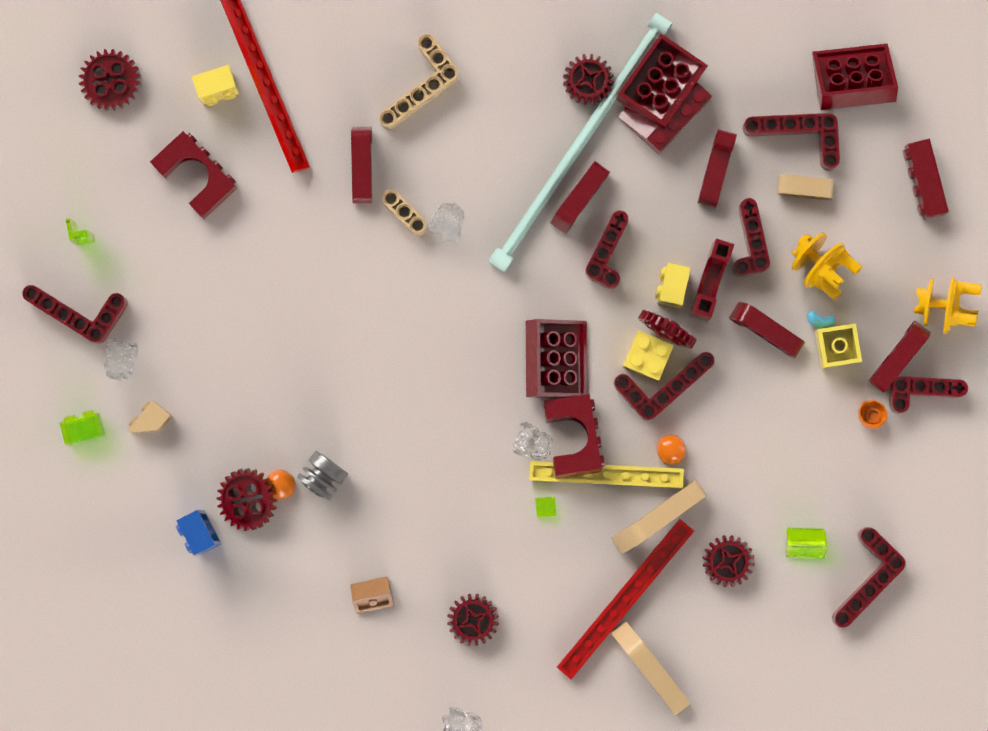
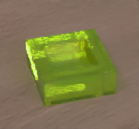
[535,497,556,517]

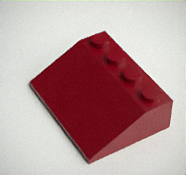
[616,34,708,127]
[812,43,898,110]
[617,83,712,155]
[525,319,587,398]

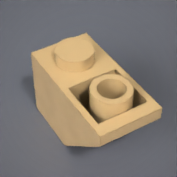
[128,401,173,433]

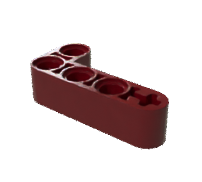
[351,127,372,203]
[697,129,737,208]
[550,161,610,234]
[732,198,770,277]
[585,210,629,289]
[729,302,805,359]
[868,320,931,393]
[889,376,968,414]

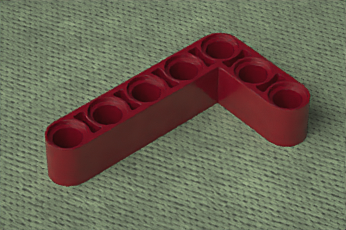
[742,113,840,171]
[22,285,128,344]
[613,352,715,421]
[832,527,906,628]

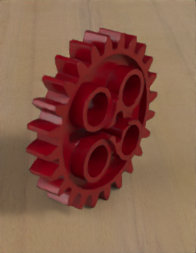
[78,49,141,111]
[638,310,697,349]
[216,468,278,531]

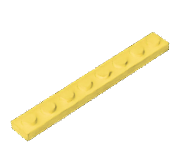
[529,461,684,488]

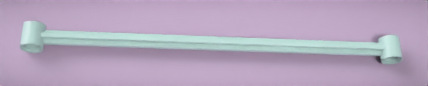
[488,12,672,272]

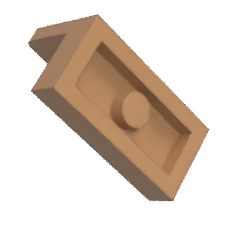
[350,577,394,614]

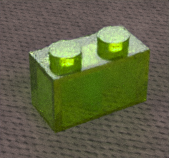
[59,410,105,446]

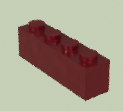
[903,138,949,220]

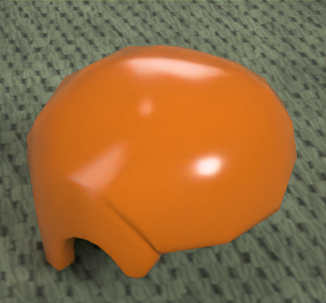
[858,399,887,429]
[657,434,686,465]
[267,469,296,500]

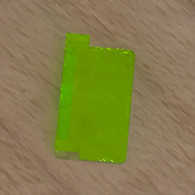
[66,218,95,246]
[786,528,827,559]

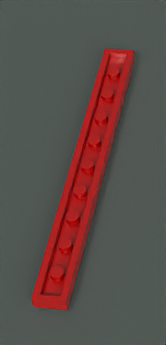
[220,0,310,173]
[556,519,694,680]

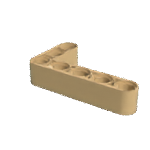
[379,34,458,130]
[611,480,707,554]
[611,622,691,716]

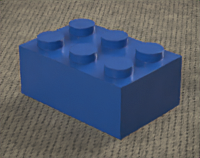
[176,510,222,556]

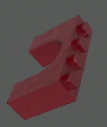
[150,131,237,219]
[689,238,735,322]
[543,394,605,479]

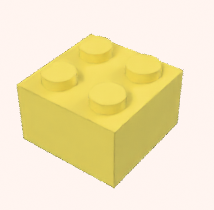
[192,65,240,106]
[655,263,691,309]
[815,323,862,369]
[623,330,674,382]

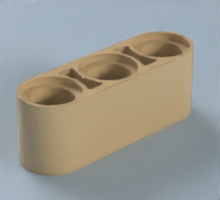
[777,174,834,200]
[382,189,427,236]

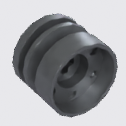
[297,450,348,500]

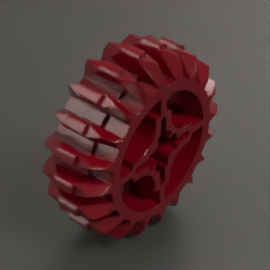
[563,54,614,106]
[702,535,755,587]
[447,594,499,646]

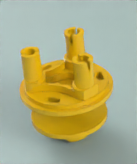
[791,232,863,301]
[913,276,982,334]

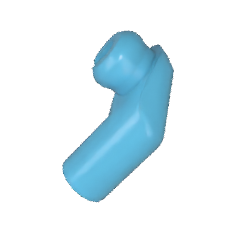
[807,311,836,329]

